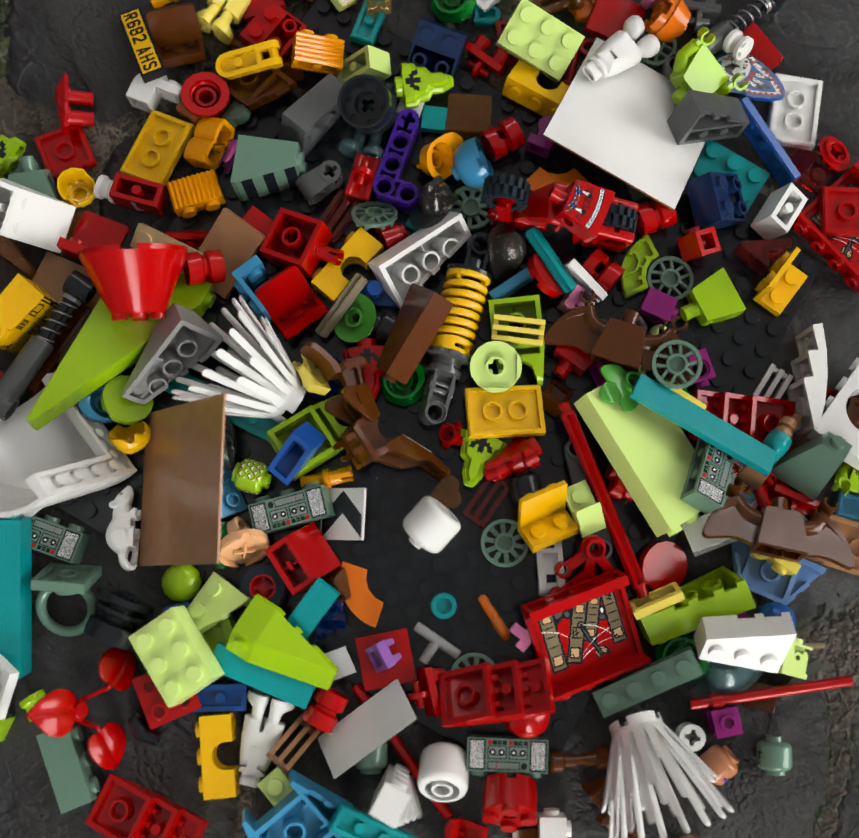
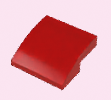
[584,0,646,41]

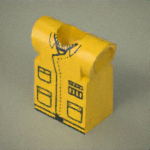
[0,273,58,353]

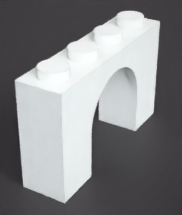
[807,357,859,471]

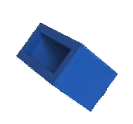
[267,421,327,485]

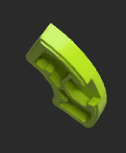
[620,235,659,300]

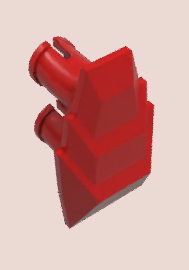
[55,73,94,135]

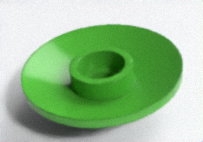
[334,293,376,343]

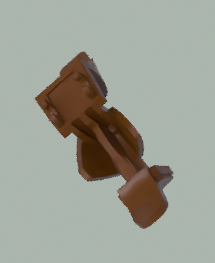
[300,342,451,480]

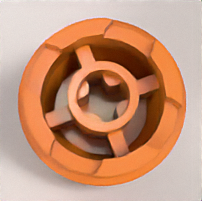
[644,0,691,43]

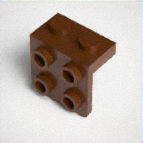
[146,2,207,68]

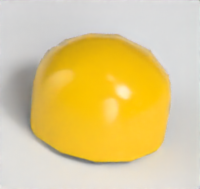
[57,168,95,208]
[108,421,151,455]

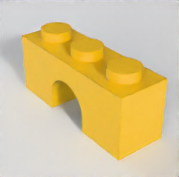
[502,60,570,117]
[311,227,384,305]
[195,711,241,800]

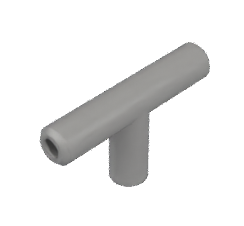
[413,622,461,665]

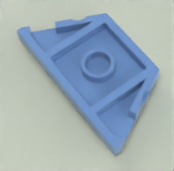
[731,541,827,606]

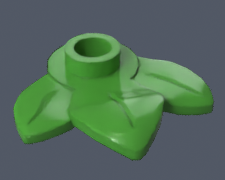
[599,364,640,412]

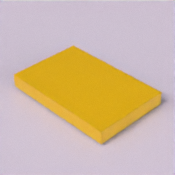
[119,109,195,186]
[464,385,546,439]

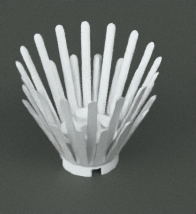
[171,295,306,424]
[602,710,734,838]

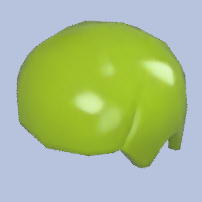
[161,565,202,602]

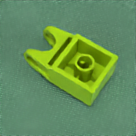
[488,295,545,386]
[267,394,349,481]

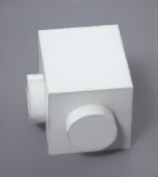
[537,808,572,838]

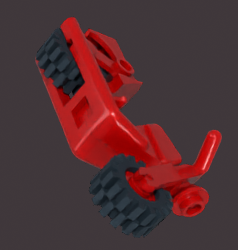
[481,173,639,256]

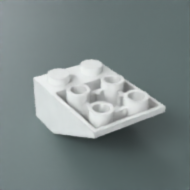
[0,178,76,253]

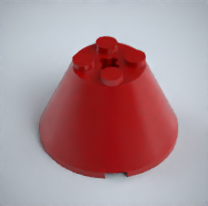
[78,243,188,321]

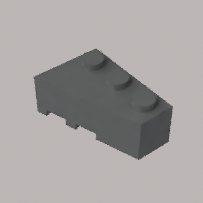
[279,73,344,158]
[667,89,750,145]

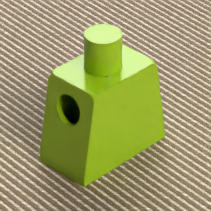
[679,268,746,326]

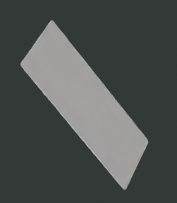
[317,679,417,779]

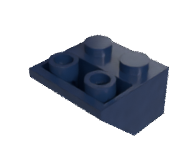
[406,18,469,77]
[686,172,748,230]

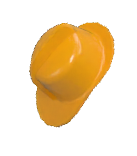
[416,132,464,181]

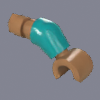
[737,413,804,490]

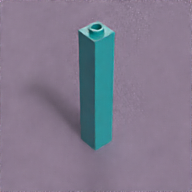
[0,514,32,679]

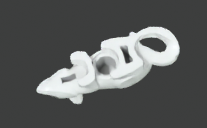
[105,485,141,571]

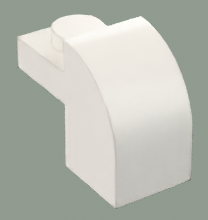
[126,73,182,113]

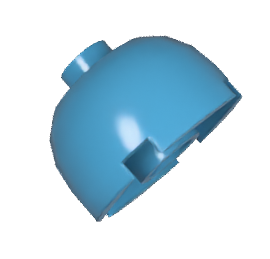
[451,136,494,188]

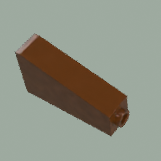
[376,283,454,385]

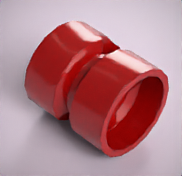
[480,116,525,161]
[636,199,677,236]
[582,248,626,292]
[183,249,226,286]
[301,687,349,734]

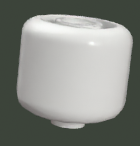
[403,495,461,553]
[417,742,469,803]

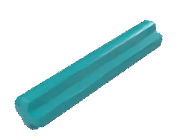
[525,227,577,294]

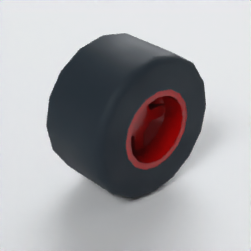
[239,564,289,607]

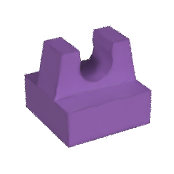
[365,638,402,673]

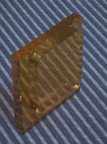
[446,93,492,134]

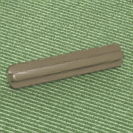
[315,273,368,338]

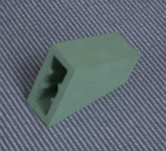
[771,431,853,500]

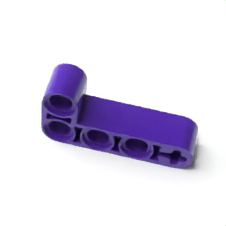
[373,108,419,212]

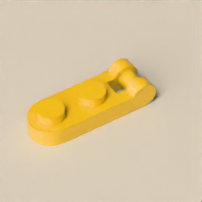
[215,39,284,80]

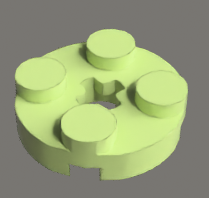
[470,341,522,393]

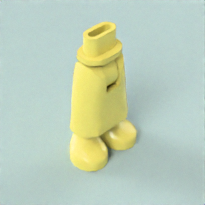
[196,0,251,45]

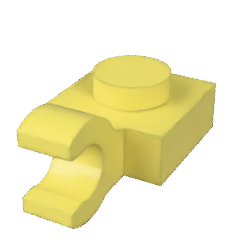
[292,354,331,396]
[749,552,801,576]

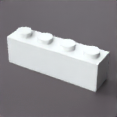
[368,211,471,309]
[369,763,423,828]

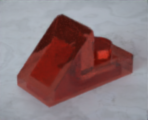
[788,149,834,196]
[734,238,792,275]

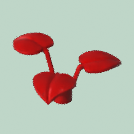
[26,647,136,770]

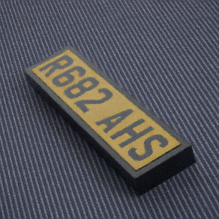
[118,6,167,83]

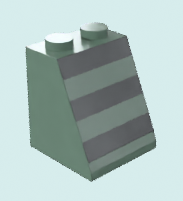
[230,135,307,201]

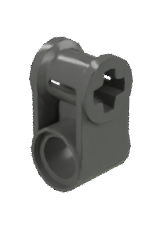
[295,160,344,205]

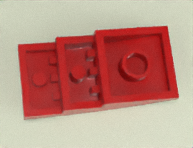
[688,389,795,452]
[438,657,556,728]
[85,773,210,838]

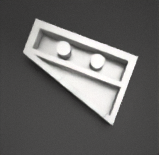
[694,612,797,673]

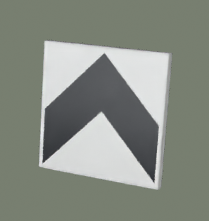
[320,488,367,540]

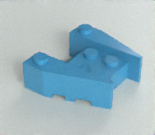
[242,769,355,838]

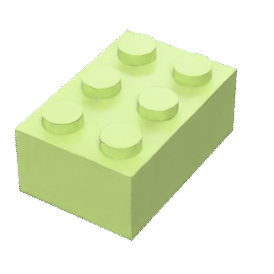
[495,0,585,83]
[128,605,225,708]

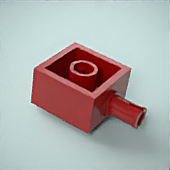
[259,207,344,278]

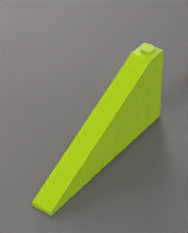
[26,271,216,431]

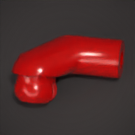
[752,473,777,510]

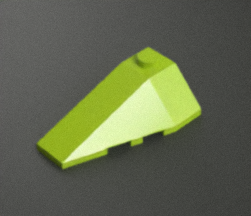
[226,594,339,690]

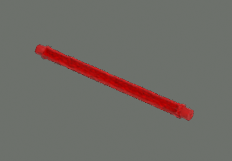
[558,401,649,599]

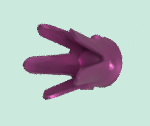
[216,139,237,174]

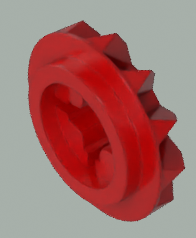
[816,136,850,173]

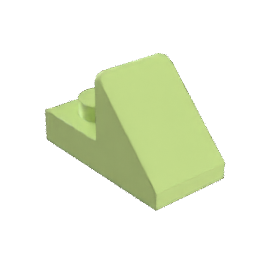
[566,479,606,538]

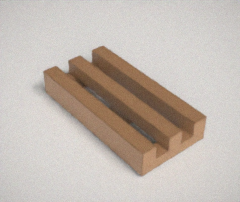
[266,714,321,773]

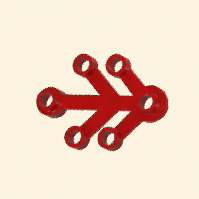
[549,535,615,594]

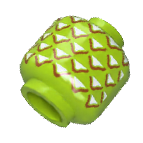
[231,458,272,495]

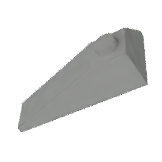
[121,302,223,405]

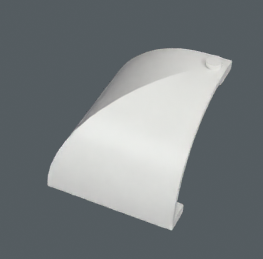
[0,373,137,518]

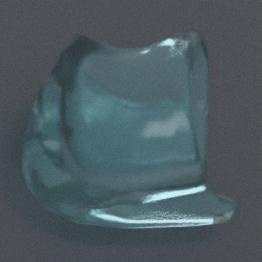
[706,661,763,694]

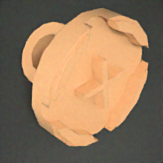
[220,516,270,568]

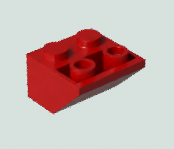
[239,0,308,59]
[265,522,342,595]

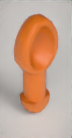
[477,594,510,641]

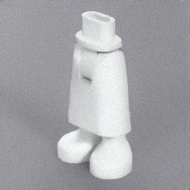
[582,15,660,82]
[238,688,295,788]

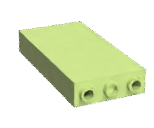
[573,365,701,537]

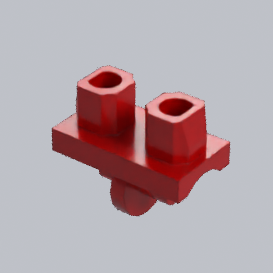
[465,34,510,79]
[345,152,381,202]
[768,479,820,518]
[407,667,445,717]

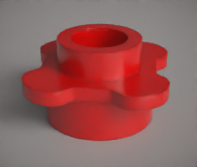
[439,421,464,448]

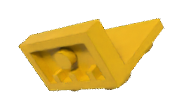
[753,247,808,317]
[517,480,579,553]

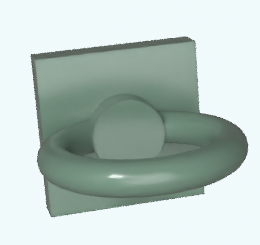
[31,562,102,637]

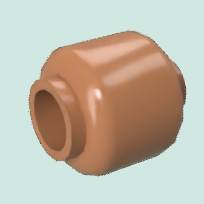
[699,744,739,786]

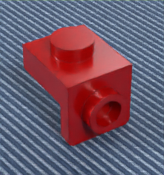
[444,817,489,838]

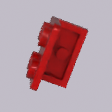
[254,264,328,340]

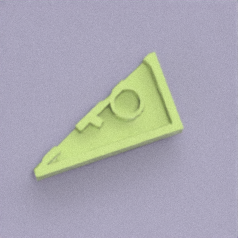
[187,572,252,634]

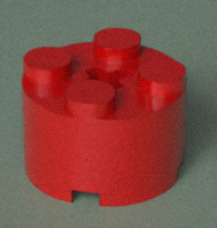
[482,772,537,832]

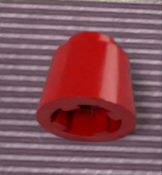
[375,222,407,251]

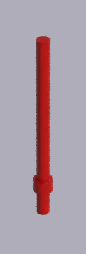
[689,675,854,710]
[351,682,453,820]

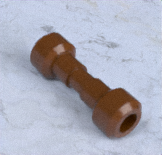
[548,746,610,773]

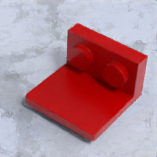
[56,211,130,260]
[132,673,201,730]

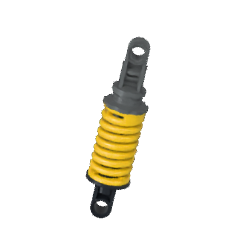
[418,232,493,425]

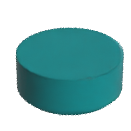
[431,593,457,619]

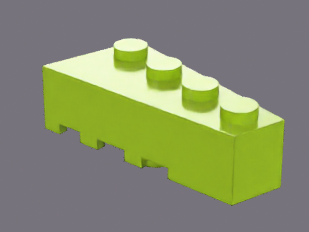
[634,566,757,646]

